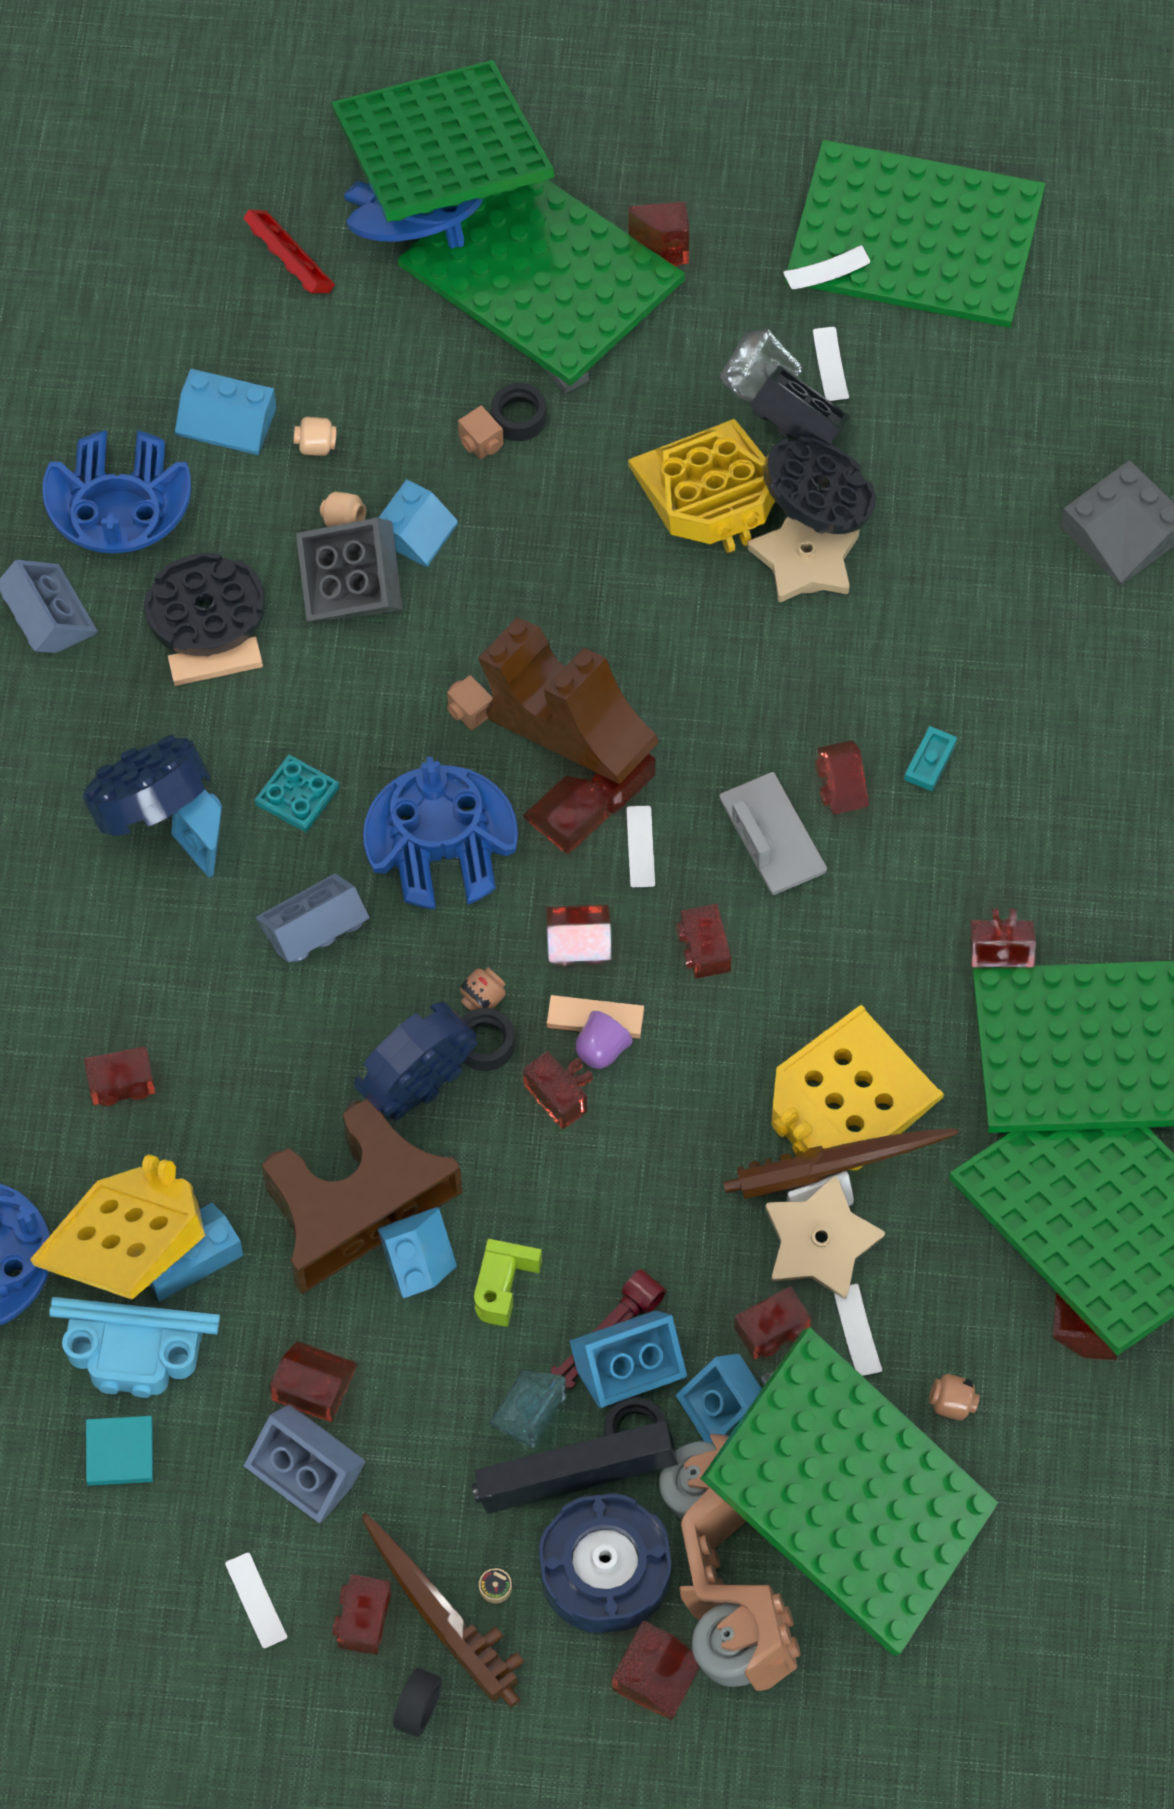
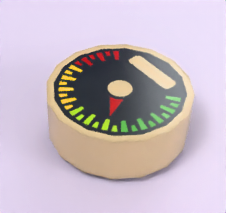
[479,1568,512,1604]

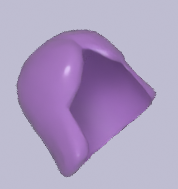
[576,1011,633,1069]

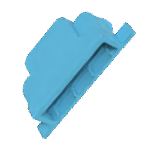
[50,1297,220,1398]

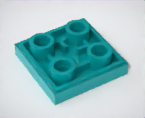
[255,754,340,833]
[86,1416,154,1486]

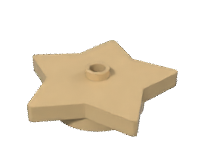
[748,516,860,602]
[765,1176,885,1299]

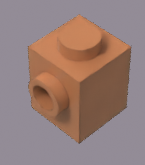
[458,405,503,460]
[447,675,493,731]

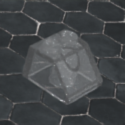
[719,329,803,402]

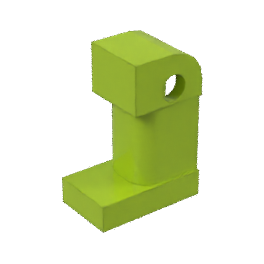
[474,1239,542,1327]

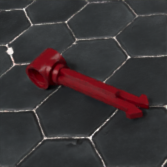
[551,1269,667,1390]

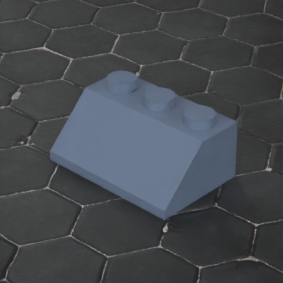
[0,560,98,653]
[255,874,369,963]
[244,1404,366,1524]

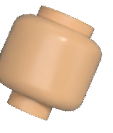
[293,417,336,456]
[320,491,366,527]

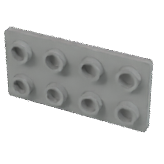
[719,772,827,895]

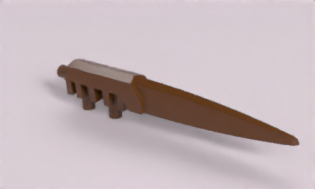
[723,1128,959,1199]
[362,1512,525,1708]

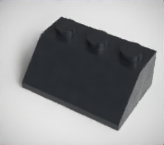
[749,364,850,444]

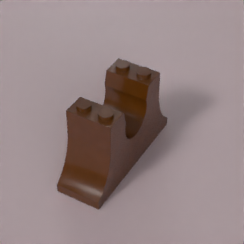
[478,617,659,784]
[261,1099,462,1294]

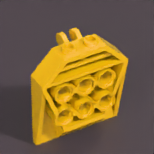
[628,419,775,553]
[771,1005,944,1171]
[30,1154,205,1299]

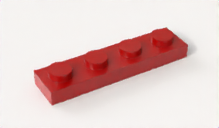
[243,209,335,294]

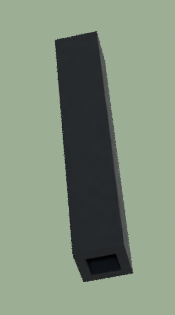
[472,1420,678,1514]

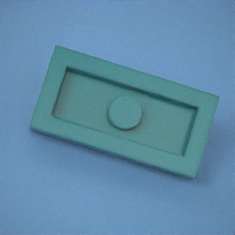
[904,726,958,791]

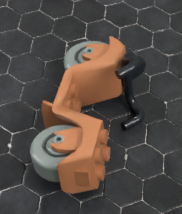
[659,1434,800,1691]

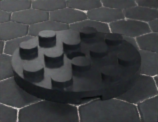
[763,436,876,534]
[144,553,265,656]

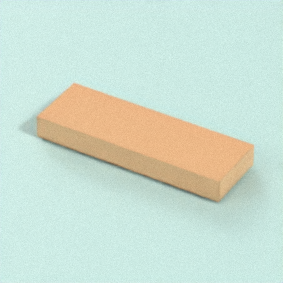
[168,637,263,686]
[547,995,644,1039]

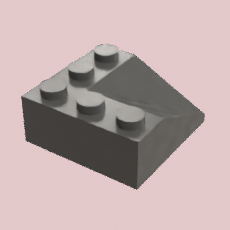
[1060,460,1174,586]
[296,518,403,622]

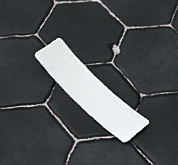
[783,245,870,289]
[813,327,849,401]
[627,806,655,887]
[834,1284,882,1376]
[225,1553,287,1648]

